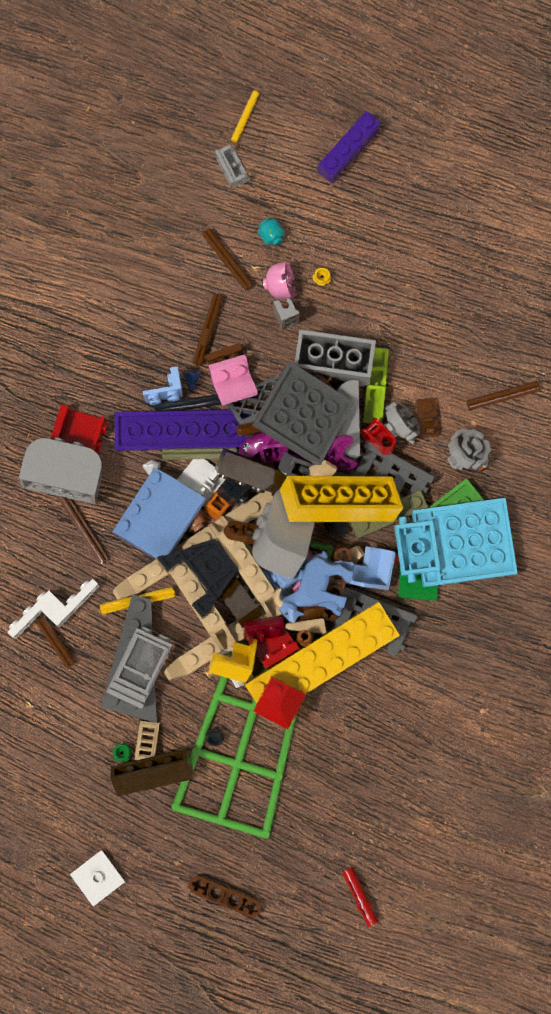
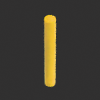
[231,91,259,143]

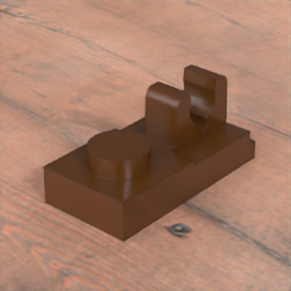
[204,343,243,365]
[416,398,439,438]

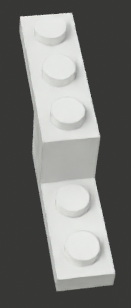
[8,579,100,640]

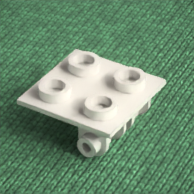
[177,459,225,506]

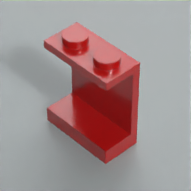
[50,404,108,453]

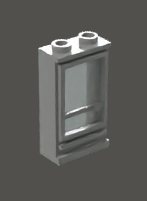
[106,626,172,709]

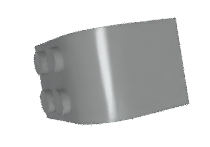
[294,330,376,387]
[19,438,102,505]
[252,490,315,580]

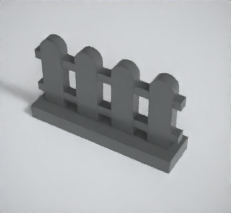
[350,441,435,499]
[331,587,417,656]

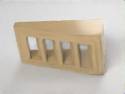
[285,618,326,634]
[134,721,160,760]

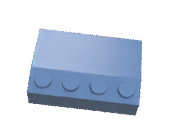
[112,467,206,559]

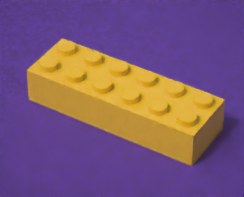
[280,476,403,522]

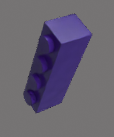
[318,111,381,184]

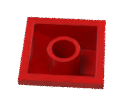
[253,676,306,729]

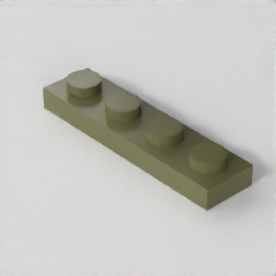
[351,490,428,539]

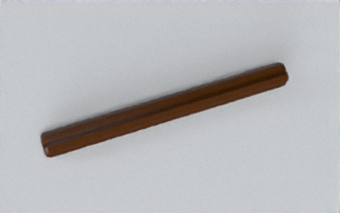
[56,496,109,564]

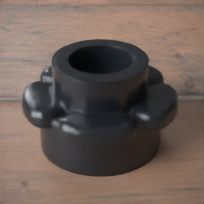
[206,728,225,746]

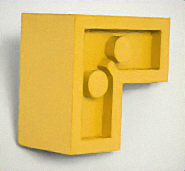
[208,639,257,683]

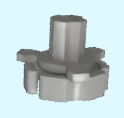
[383,401,420,444]
[447,428,491,470]

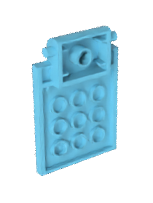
[394,498,518,588]

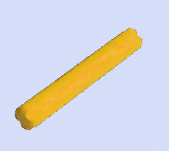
[100,587,175,614]

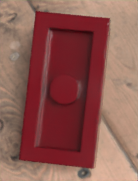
[243,617,284,644]

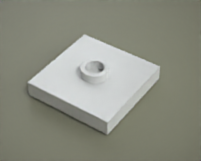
[70,850,125,906]

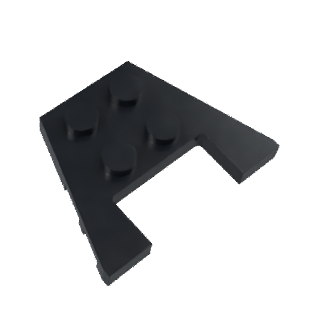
[157,539,238,619]

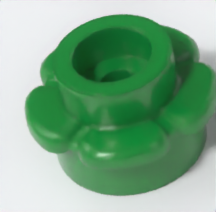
[113,743,132,762]

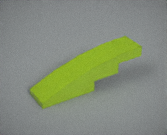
[363,348,389,423]

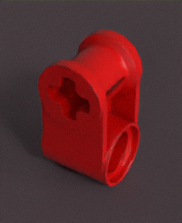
[360,418,396,455]

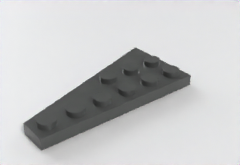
[101,594,157,723]

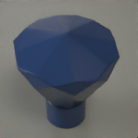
[183,369,201,390]

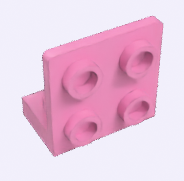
[208,354,258,405]

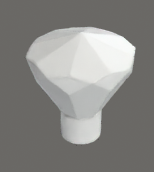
[143,460,161,475]

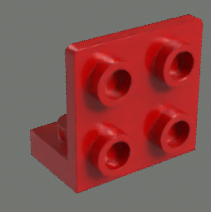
[248,626,299,670]

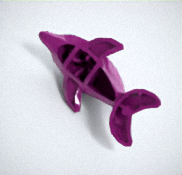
[238,432,358,471]

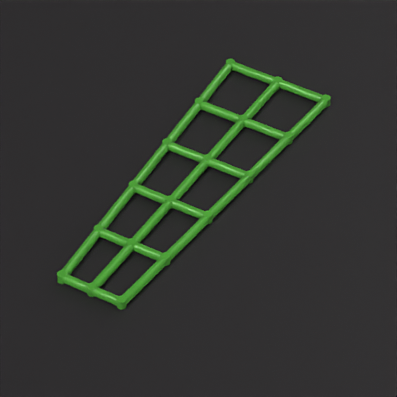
[171,540,334,838]

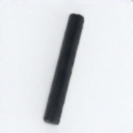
[154,394,222,411]

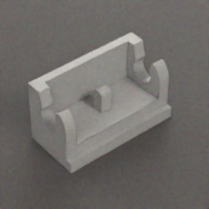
[215,145,250,189]
[273,298,299,330]

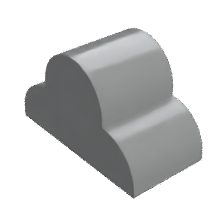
[335,380,360,459]

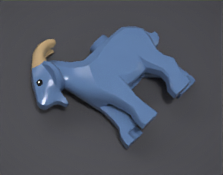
[274,551,354,623]

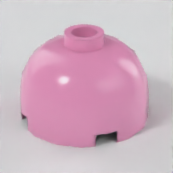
[263,261,295,300]

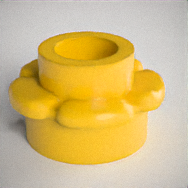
[313,268,331,286]

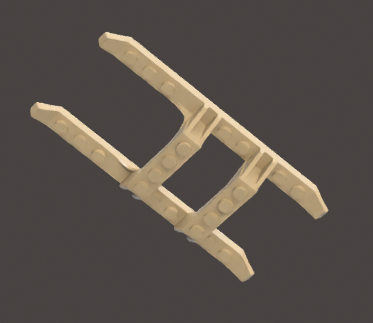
[113,491,365,680]

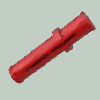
[342,867,379,927]

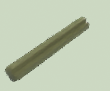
[162,447,237,460]

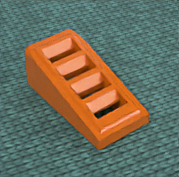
[204,492,230,520]

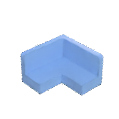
[346,546,395,590]

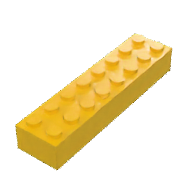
[245,602,400,704]

